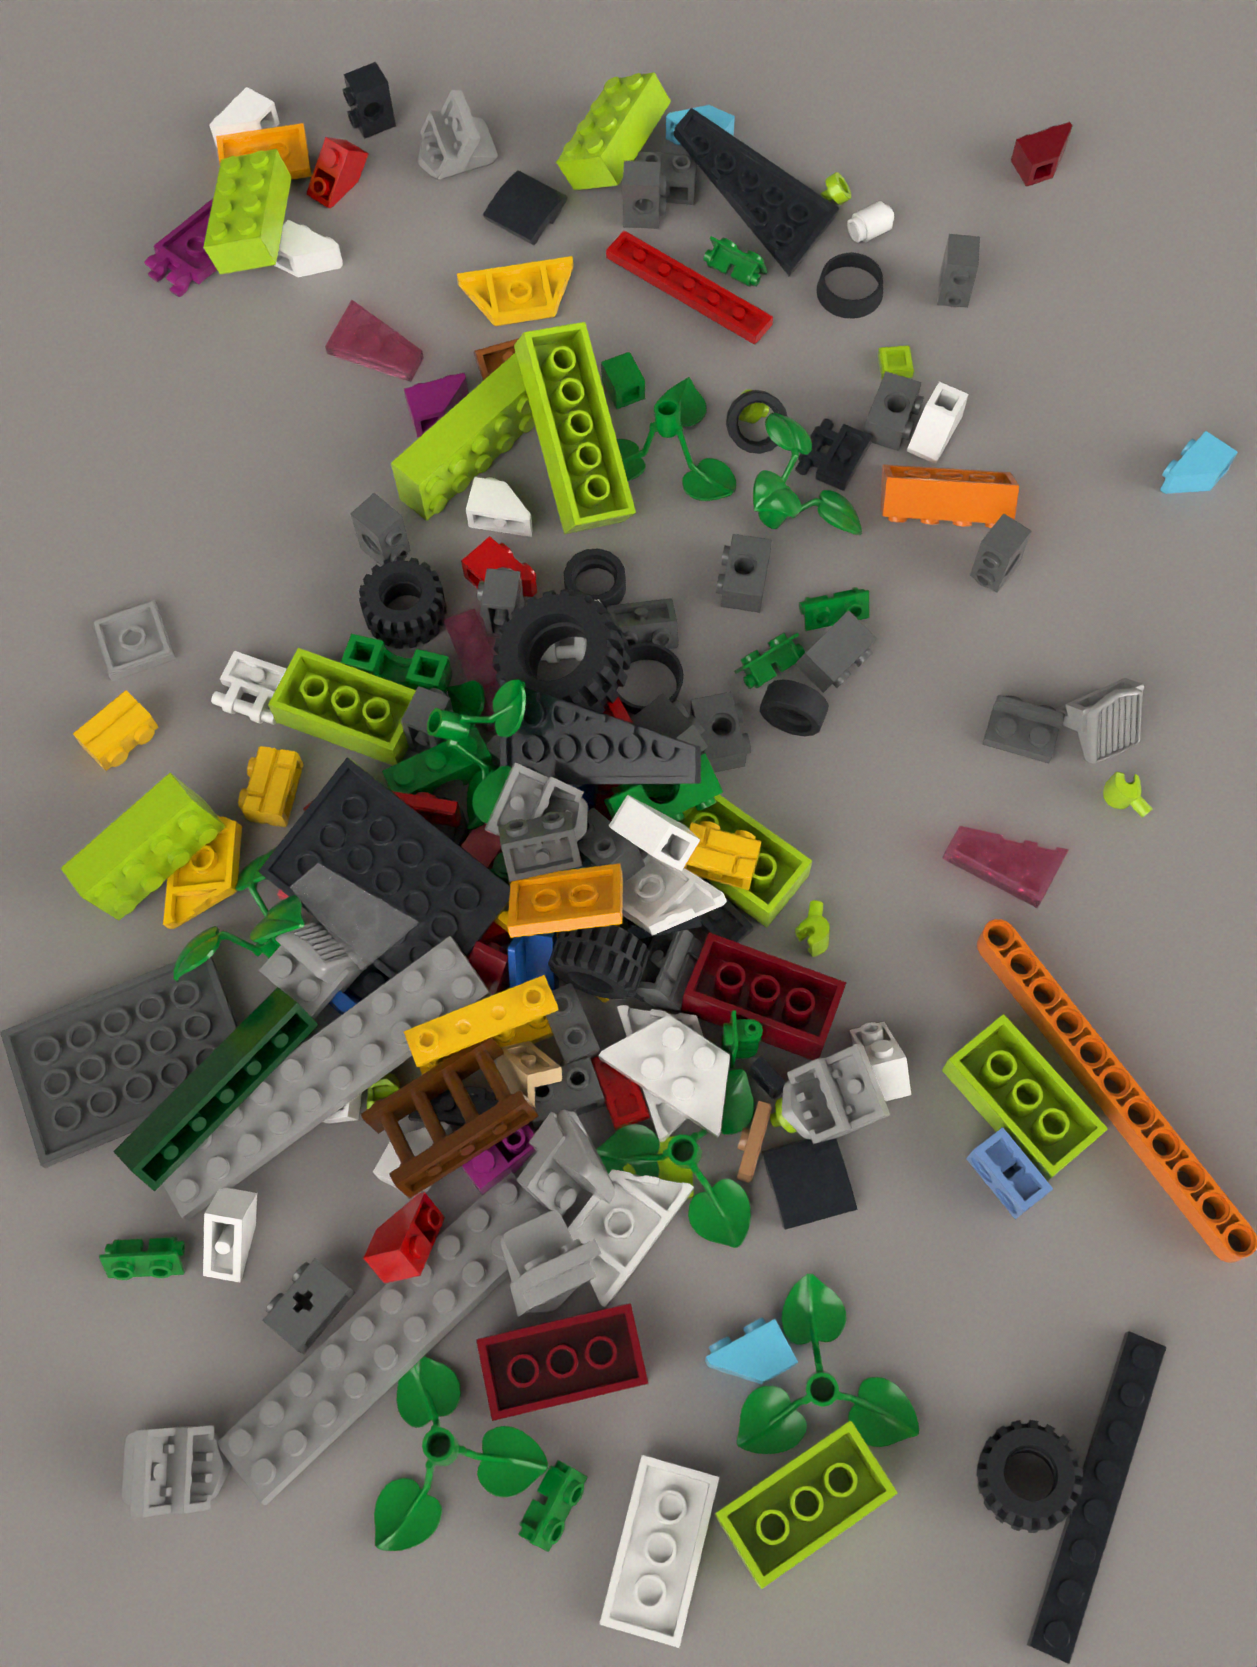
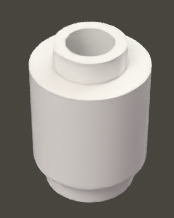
[847,201,894,243]

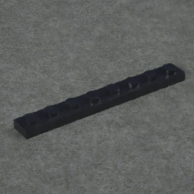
[1027,1331,1167,1664]

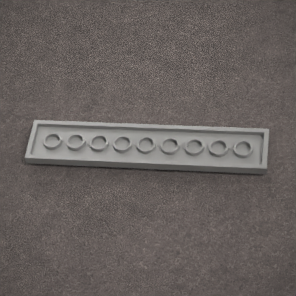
[163,936,492,1220]
[218,1173,549,1506]

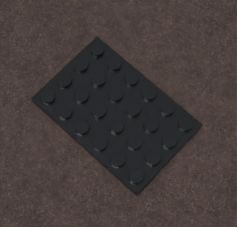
[258,757,510,979]

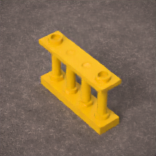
[403,975,559,1074]

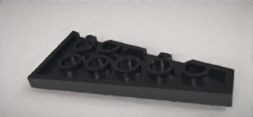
[673,107,839,277]
[499,679,701,784]

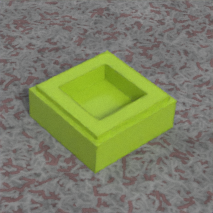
[877,345,914,380]

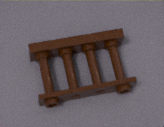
[361,1037,539,1199]

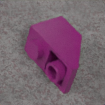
[404,372,469,438]
[461,1124,536,1195]

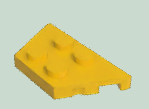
[457,256,574,326]
[163,816,242,929]

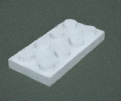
[599,1455,719,1648]

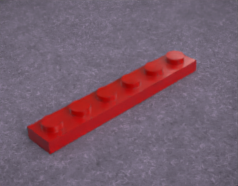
[606,230,773,345]

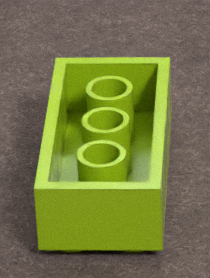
[556,72,671,190]
[203,149,292,274]
[268,648,416,766]
[61,772,226,921]
[678,794,812,928]
[942,1014,1108,1182]
[714,1420,898,1589]

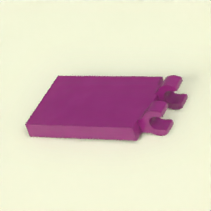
[144,199,217,297]

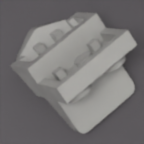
[418,90,498,180]
[1056,678,1145,764]
[484,763,588,842]
[259,920,367,1019]
[782,1044,890,1144]
[516,1109,615,1216]
[500,1210,602,1317]
[122,1425,231,1518]

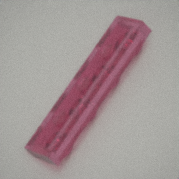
[444,608,500,732]

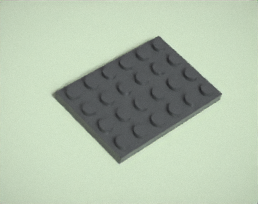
[0,956,237,1168]

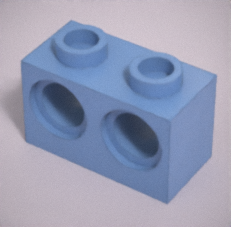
[966,1127,1053,1219]

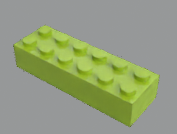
[514,322,636,535]
[391,352,535,521]

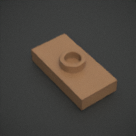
[737,1100,772,1183]

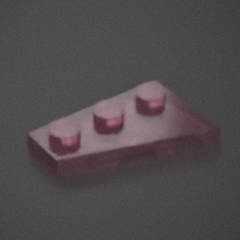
[325,300,424,382]
[942,826,1069,908]

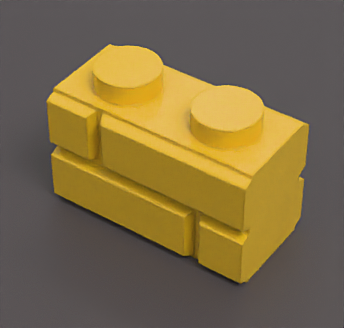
[73,690,159,771]
[238,746,304,827]
[684,821,762,890]

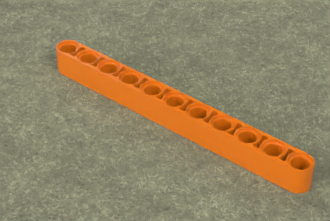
[977,919,1257,1263]

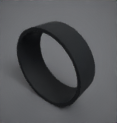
[816,252,883,319]
[616,643,684,715]

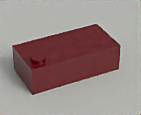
[681,932,847,1061]
[476,1303,649,1421]

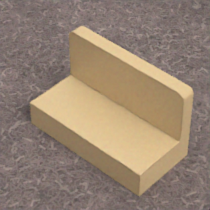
[497,1041,562,1107]

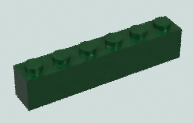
[113,987,318,1192]

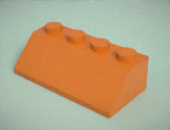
[881,464,1019,528]

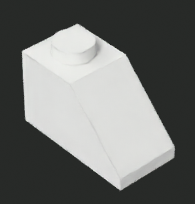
[466,477,533,537]
[203,1188,257,1282]

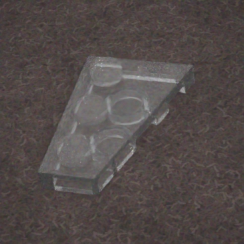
[290,863,419,971]

